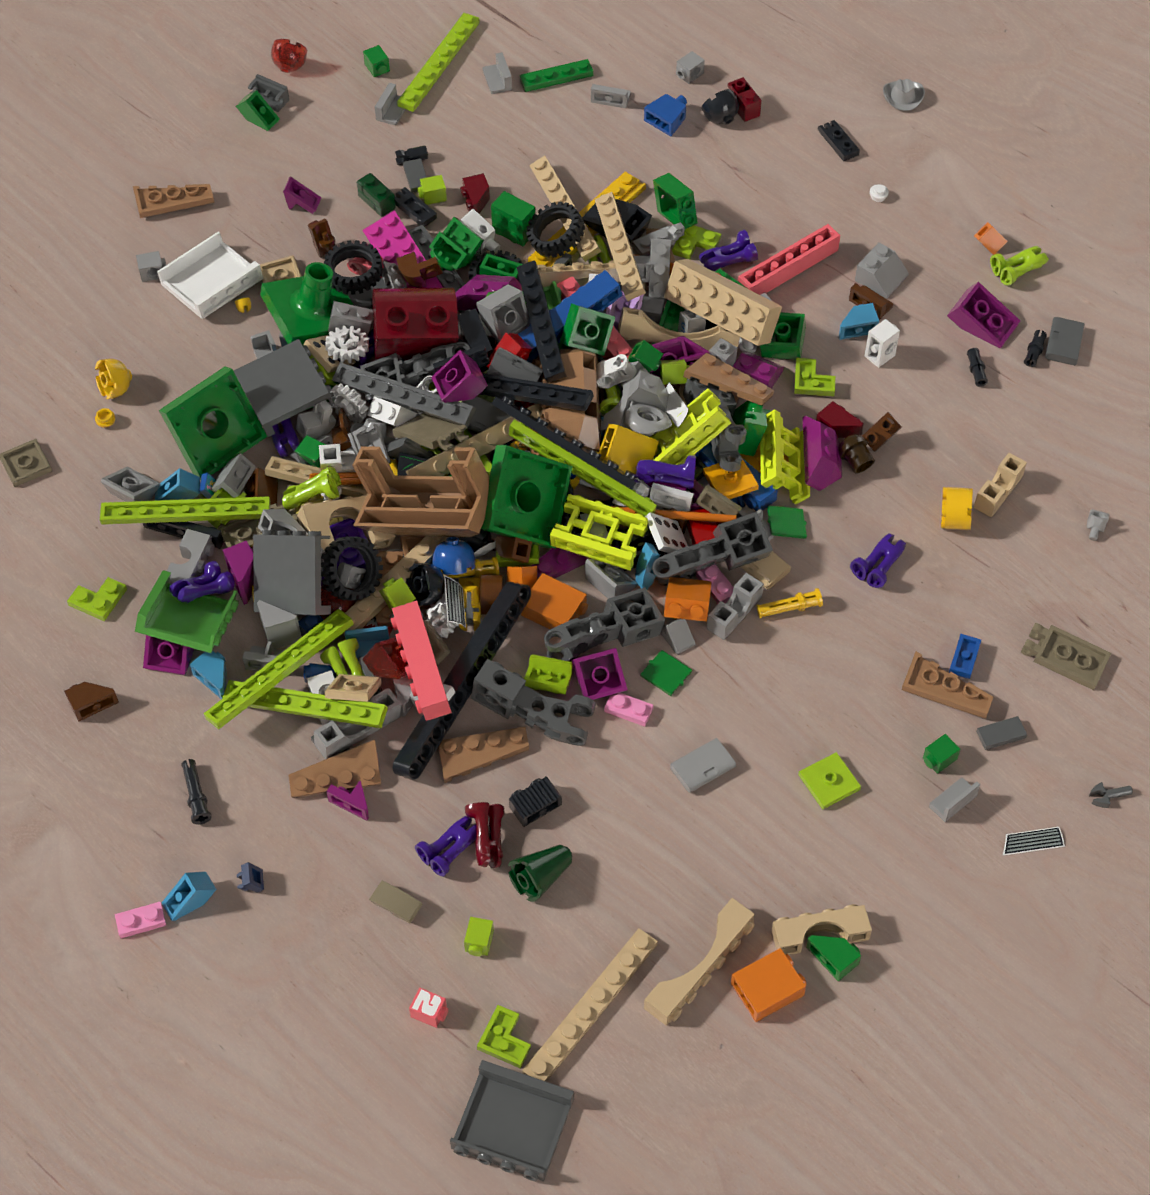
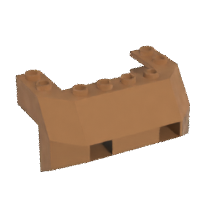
[529,347,602,458]
[352,446,489,537]

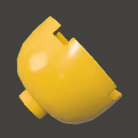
[95,358,132,399]

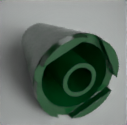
[508,844,572,902]

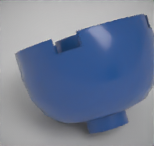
[432,537,475,575]

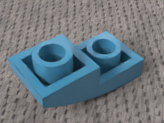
[635,543,660,590]

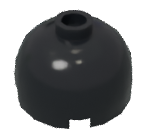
[701,89,739,125]
[406,563,445,606]

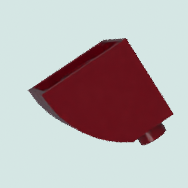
[372,288,459,361]

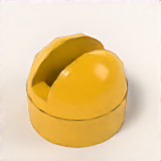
[235,298,251,313]

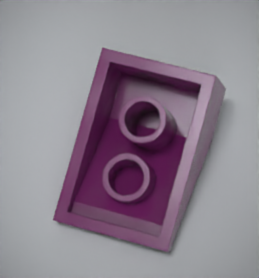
[947,282,1021,348]

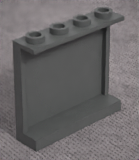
[234,339,334,437]
[253,530,331,615]
[450,1060,574,1182]

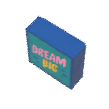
[199,473,216,499]

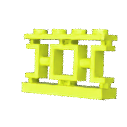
[650,389,731,465]
[760,409,810,504]
[550,494,648,571]

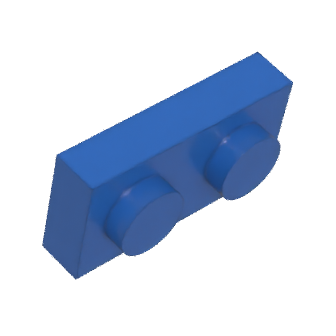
[949,634,981,679]

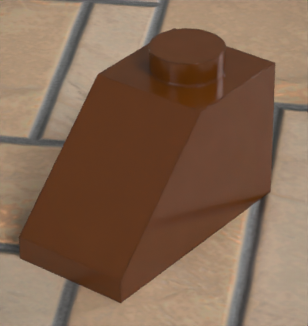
[64,682,119,722]

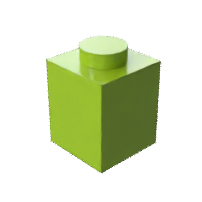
[418,175,447,205]
[660,359,690,385]
[379,577,416,612]
[464,917,494,956]

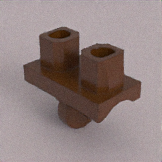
[307,218,336,258]
[862,412,902,452]

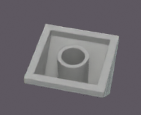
[101,466,160,502]
[585,559,638,599]
[257,600,302,649]

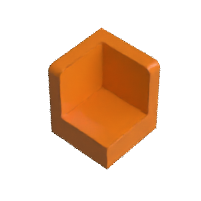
[974,222,1008,255]
[507,565,537,588]

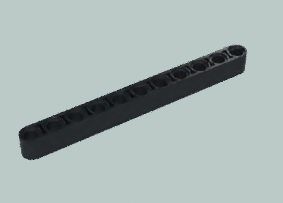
[393,582,531,779]

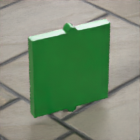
[767,505,807,539]
[640,650,692,696]

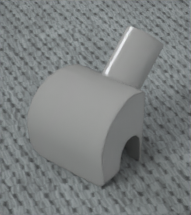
[1087,509,1110,541]

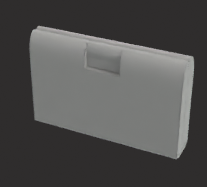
[670,738,736,793]

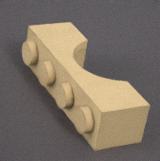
[771,904,872,955]

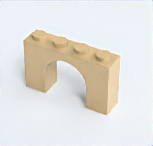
[297,494,395,550]

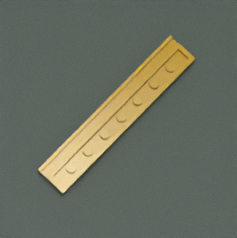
[528,171,646,267]

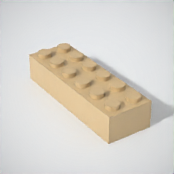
[664,259,782,346]

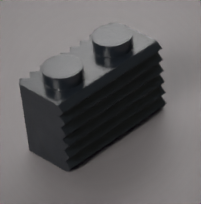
[509,776,562,827]

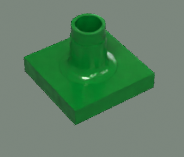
[260,262,354,346]
[159,366,267,480]
[481,445,573,548]

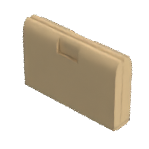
[741,551,791,590]

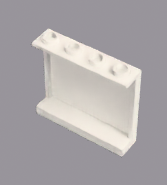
[157,231,264,319]

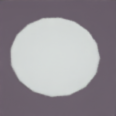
[474,542,495,559]

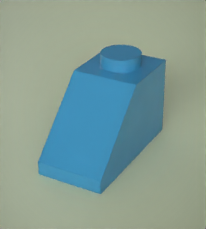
[838,303,879,340]
[155,468,200,501]
[190,651,227,699]
[162,872,217,921]

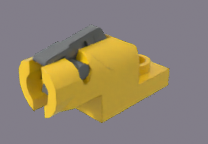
[459,577,481,631]

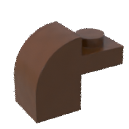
[396,252,443,288]
[495,535,532,563]
[480,574,503,615]

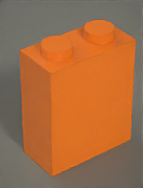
[521,573,588,630]
[664,577,712,622]
[731,948,807,1022]

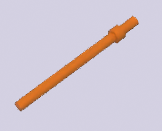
[611,506,737,523]

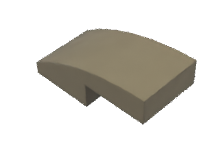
[369,880,423,923]

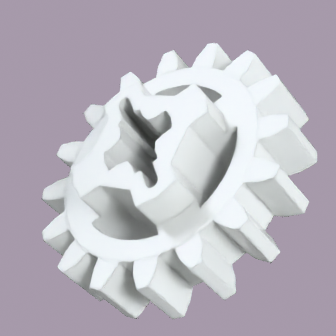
[325,326,369,363]
[331,383,368,424]
[423,595,459,638]

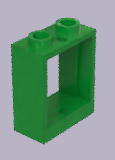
[653,173,698,230]

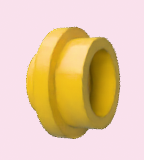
[95,408,116,428]

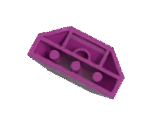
[455,275,522,311]
[649,336,710,377]
[802,415,842,491]

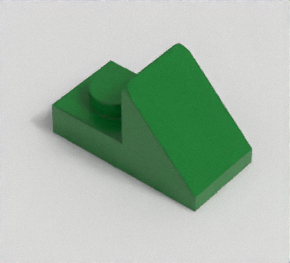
[294,435,326,468]

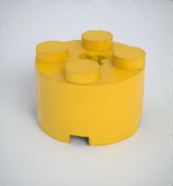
[941,487,973,530]

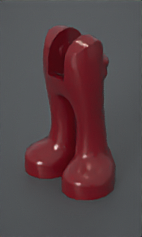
[464,802,505,868]

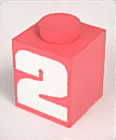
[409,988,448,1028]

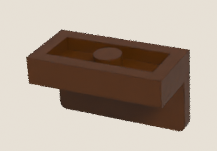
[849,283,893,320]
[332,408,352,452]
[245,467,278,506]

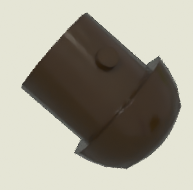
[838,434,875,474]

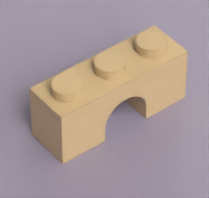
[974,453,1027,518]

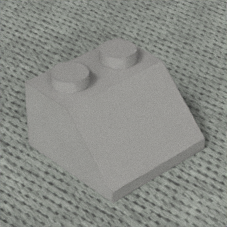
[855,243,909,299]
[477,284,531,343]
[328,301,373,338]

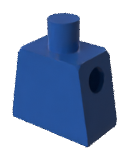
[644,94,687,137]

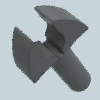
[1089,782,1133,808]

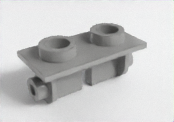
[382,261,407,288]

